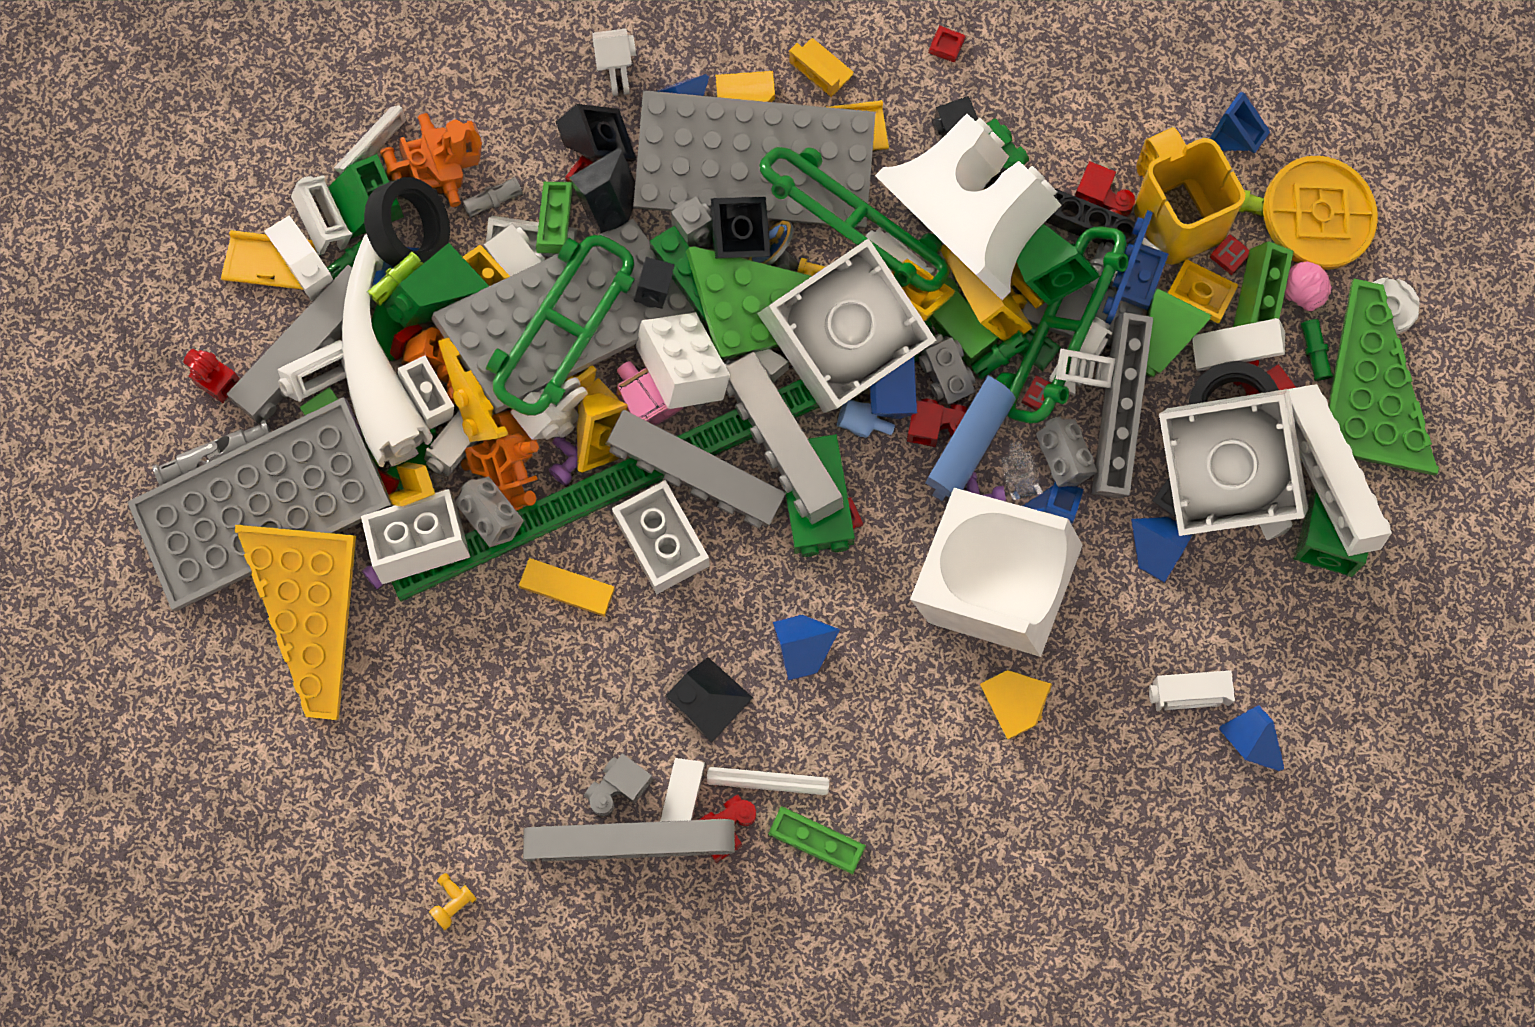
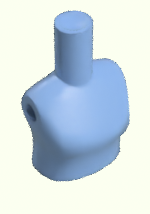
[837,399,895,438]

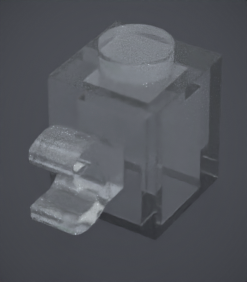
[1001,440,1043,500]

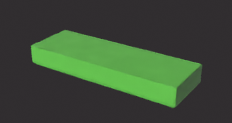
[536,181,573,254]
[768,806,866,875]

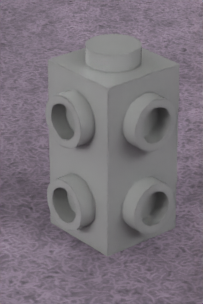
[671,197,713,249]
[918,334,975,404]
[1036,417,1098,487]
[455,476,524,547]

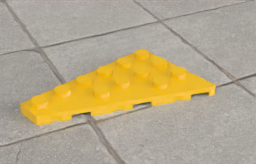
[235,525,356,720]

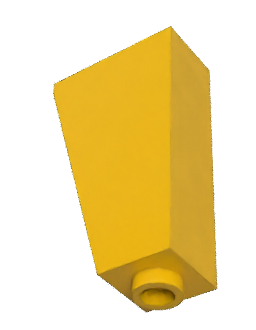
[940,244,1032,341]

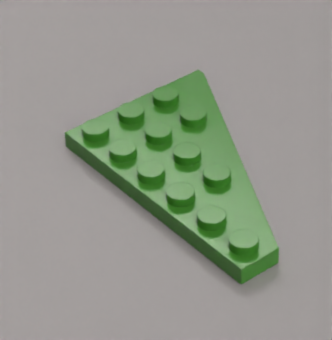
[686,246,812,360]
[1328,279,1439,476]

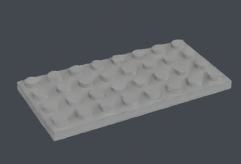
[633,90,876,229]
[432,219,695,414]
[127,397,393,611]

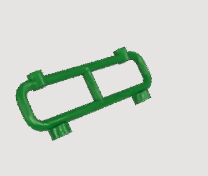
[759,147,950,292]
[997,226,1129,424]
[486,235,635,416]

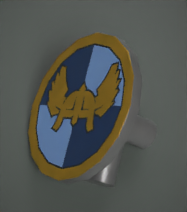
[749,221,799,271]

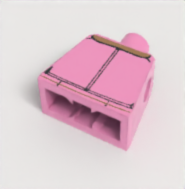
[616,361,683,426]

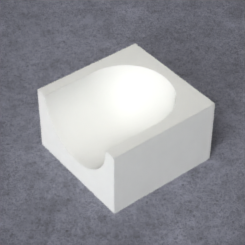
[757,238,937,413]
[1159,389,1308,536]
[910,488,1083,657]

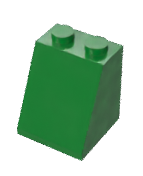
[1016,223,1100,306]
[384,243,489,328]
[1293,489,1368,577]

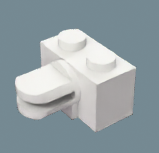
[592,29,636,96]
[511,377,588,440]

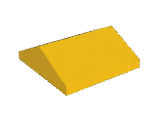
[1168,259,1238,324]

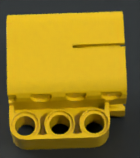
[1134,127,1245,265]

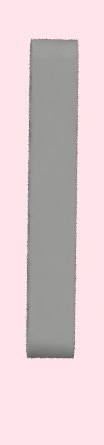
[523,819,735,862]

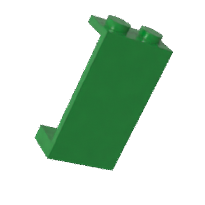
[785,434,855,557]

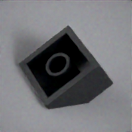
[569,148,635,234]

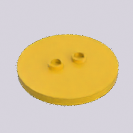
[1263,156,1378,270]

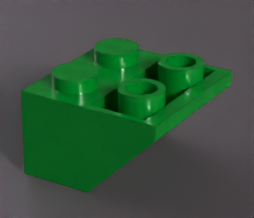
[328,154,404,239]

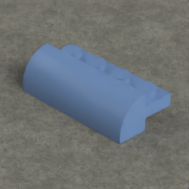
[925,375,1016,501]

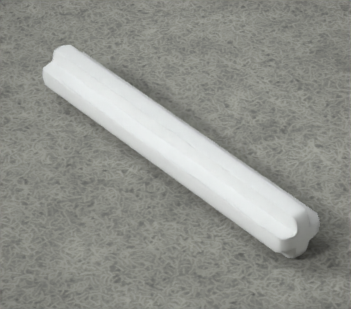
[707,767,829,795]

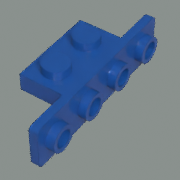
[1102,210,1168,325]

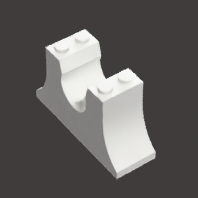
[875,114,1061,300]

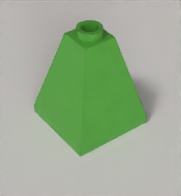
[1146,288,1212,378]

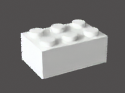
[635,312,730,409]
[612,480,710,595]
[361,489,470,584]

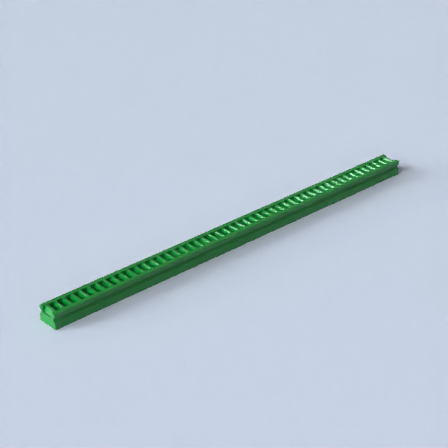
[391,320,935,602]

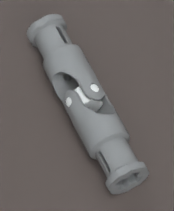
[152,420,271,486]

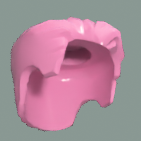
[1284,262,1332,311]

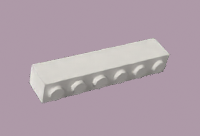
[1289,384,1392,556]

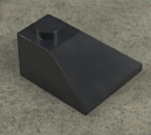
[556,104,636,162]
[711,197,770,259]
[665,657,753,743]

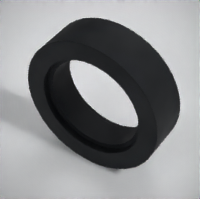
[364,177,450,267]
[1189,361,1278,405]

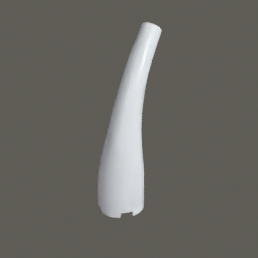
[342,234,433,467]

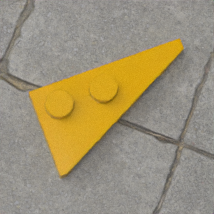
[438,338,508,442]

